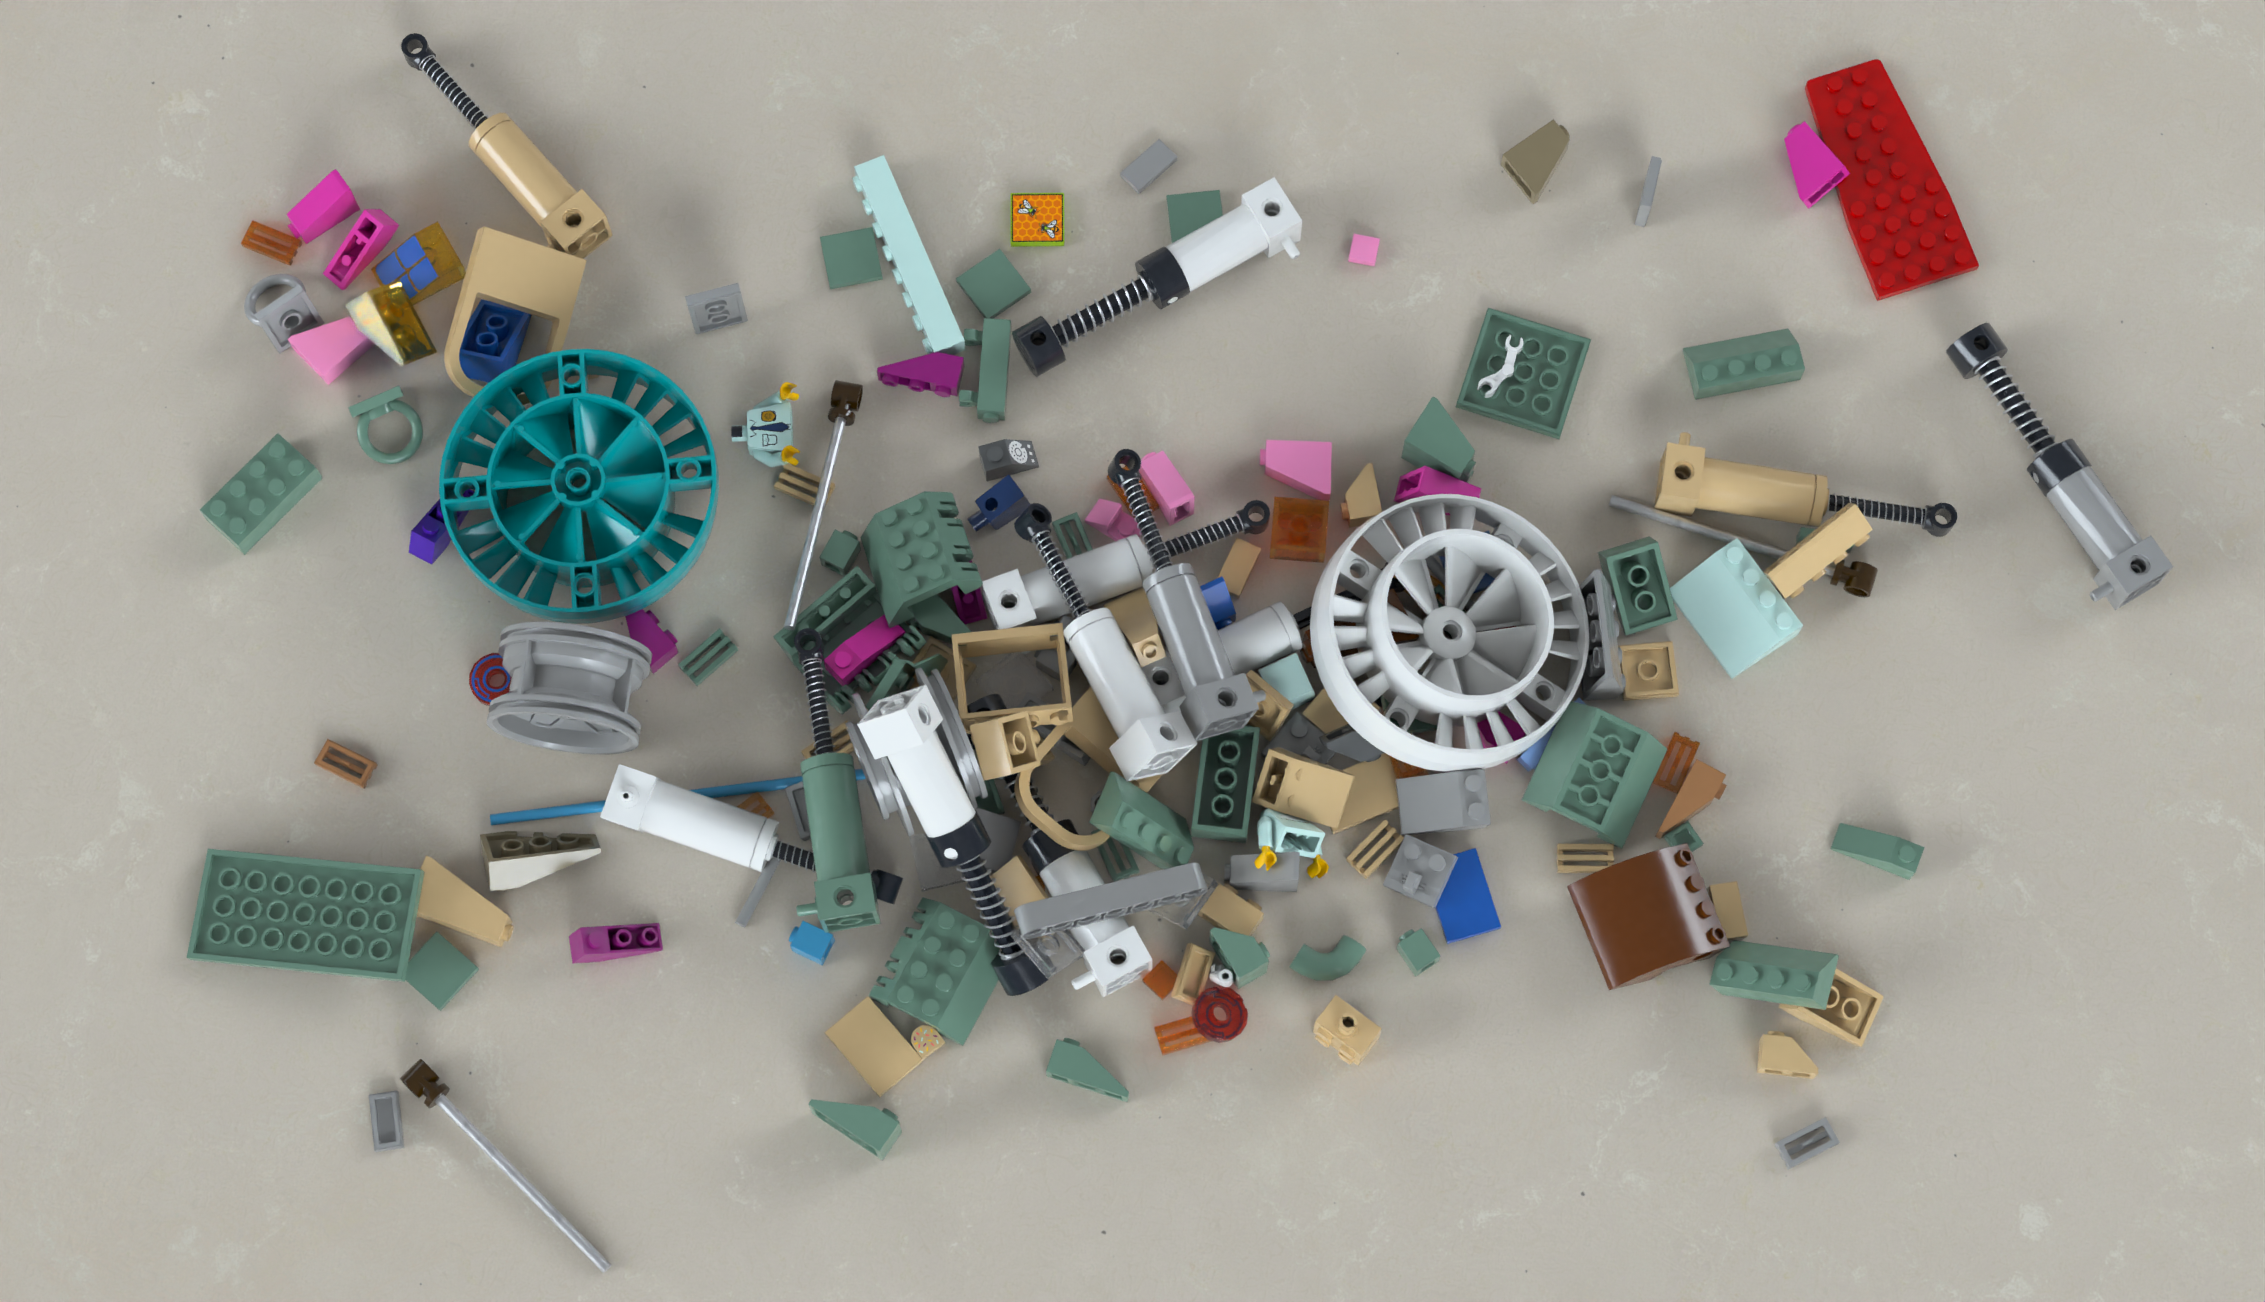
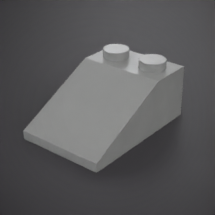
[1396,769,1491,835]

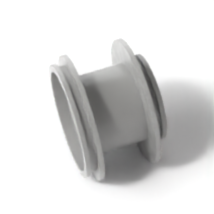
[845,667,988,836]

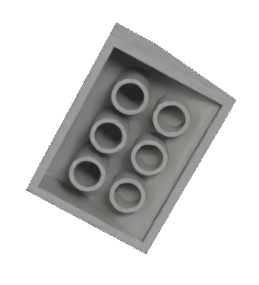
[1579,569,1626,700]

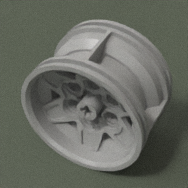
[487,622,652,754]

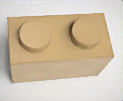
[1198,882,1264,936]

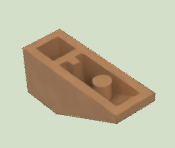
[1655,759,1727,839]

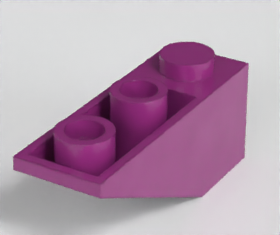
[877,352,965,397]
[625,609,679,674]
[569,923,663,964]

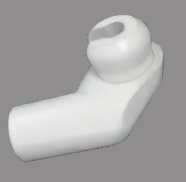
[1209,964,1233,987]

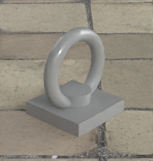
[244,274,324,353]

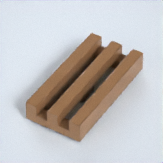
[314,739,378,789]

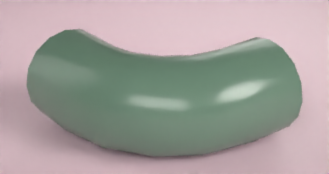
[1289,935,1367,981]

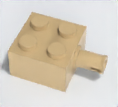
[970,711,1041,781]
[1313,995,1382,1066]

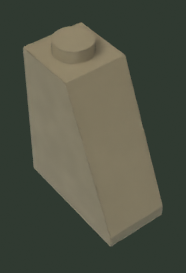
[1501,119,1570,204]

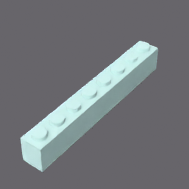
[852,155,966,355]

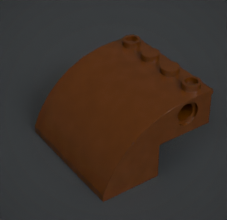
[1567,843,1730,990]

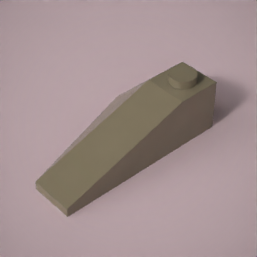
[480,831,601,892]

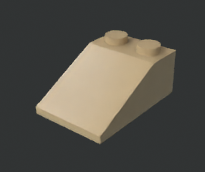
[1779,968,1884,1047]

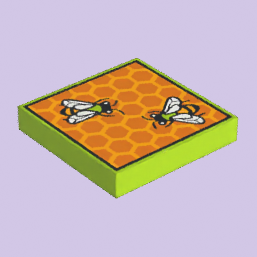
[1011,193,1065,247]

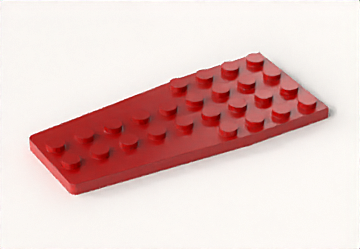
[1805,59,1979,301]

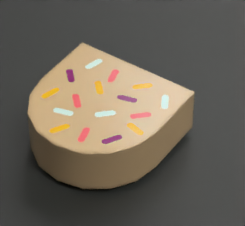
[911,1025,945,1060]

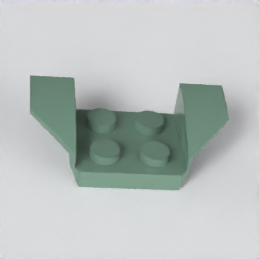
[866,653,948,711]

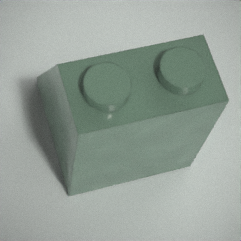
[1401,397,1476,483]

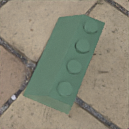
[1683,328,1805,400]
[1089,771,1194,869]
[1709,940,1839,1010]

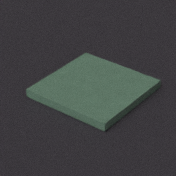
[1456,308,1591,439]

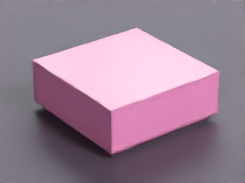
[1348,234,1380,267]

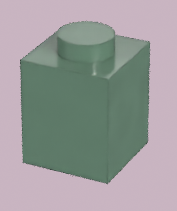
[819,529,861,576]
[1397,928,1440,977]

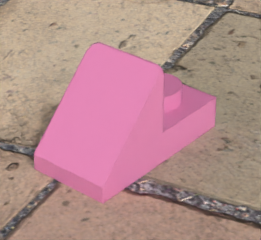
[1085,498,1142,541]

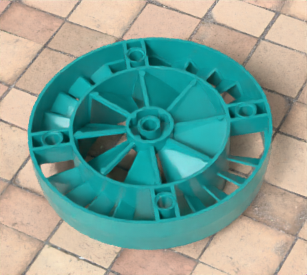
[439,349,719,624]

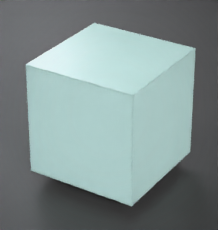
[1258,653,1316,710]

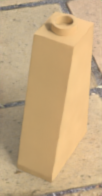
[1103,587,1166,668]
[417,856,514,947]

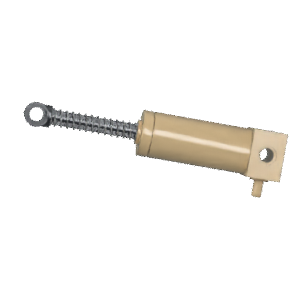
[401,33,613,259]
[1654,432,1957,537]

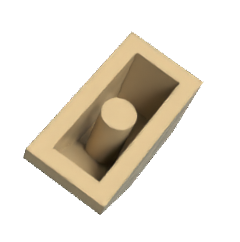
[1340,463,1382,528]
[1757,1031,1818,1079]

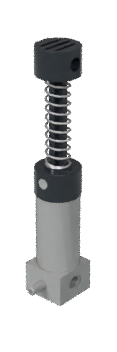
[1946,323,2173,610]

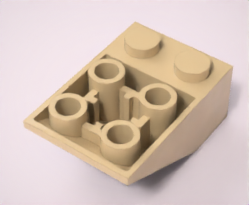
[1252,747,1355,828]

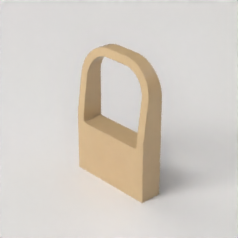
[444,226,587,405]
[1015,686,1162,851]

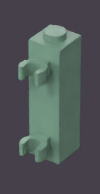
[959,318,1012,423]

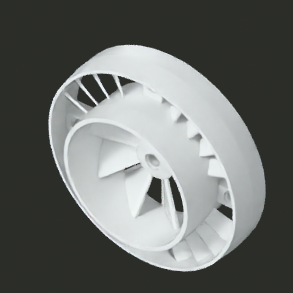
[1310,494,1589,772]

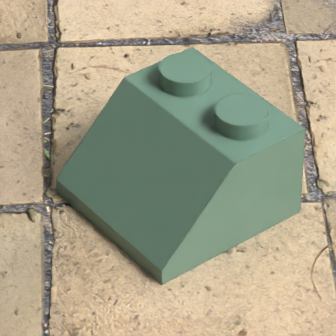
[1209,927,1270,989]

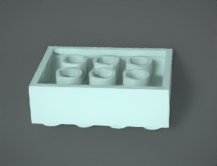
[1670,538,1803,679]

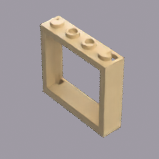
[951,623,1073,734]

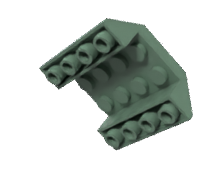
[1521,701,1667,849]

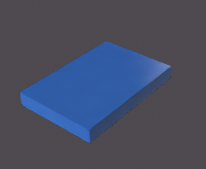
[1435,848,1501,944]

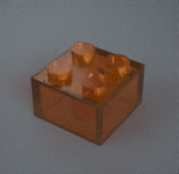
[1269,497,1329,563]

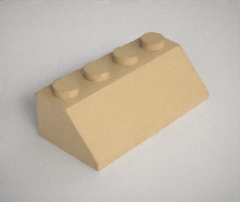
[1763,503,1873,599]

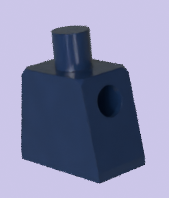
[967,475,1030,532]

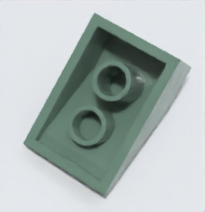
[1598,536,1678,636]
[808,1099,902,1160]

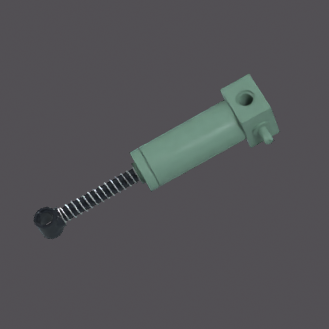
[794,628,881,933]

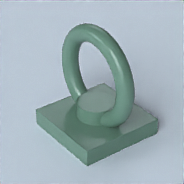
[348,386,423,464]

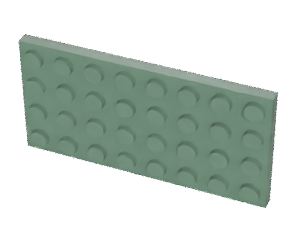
[187,849,425,982]

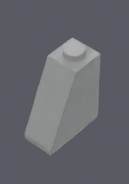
[1224,852,1300,892]

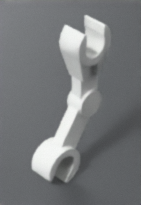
[1477,335,1523,398]

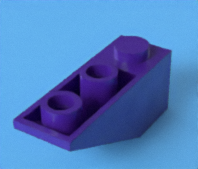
[408,489,475,565]

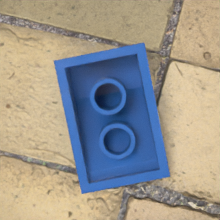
[459,299,532,383]

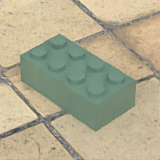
[200,433,322,555]
[1191,726,1260,843]

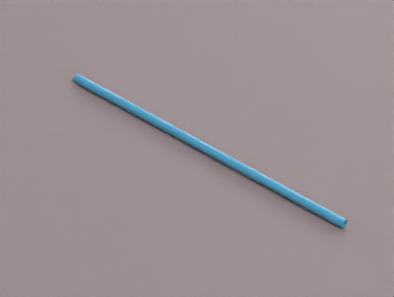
[490,769,866,826]

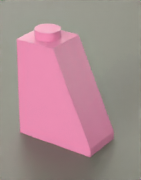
[288,315,376,385]
[1260,440,1332,502]
[1139,451,1195,526]

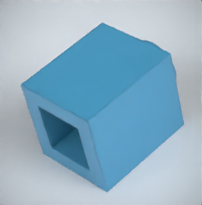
[789,921,835,966]

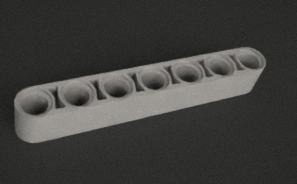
[1014,863,1208,939]

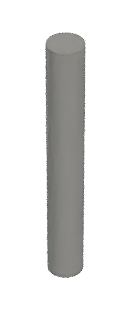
[735,857,781,928]

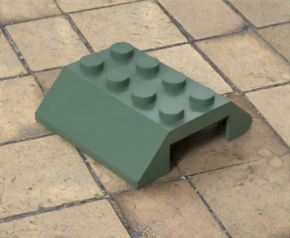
[860,491,983,628]
[773,566,927,715]
[868,897,1000,1046]

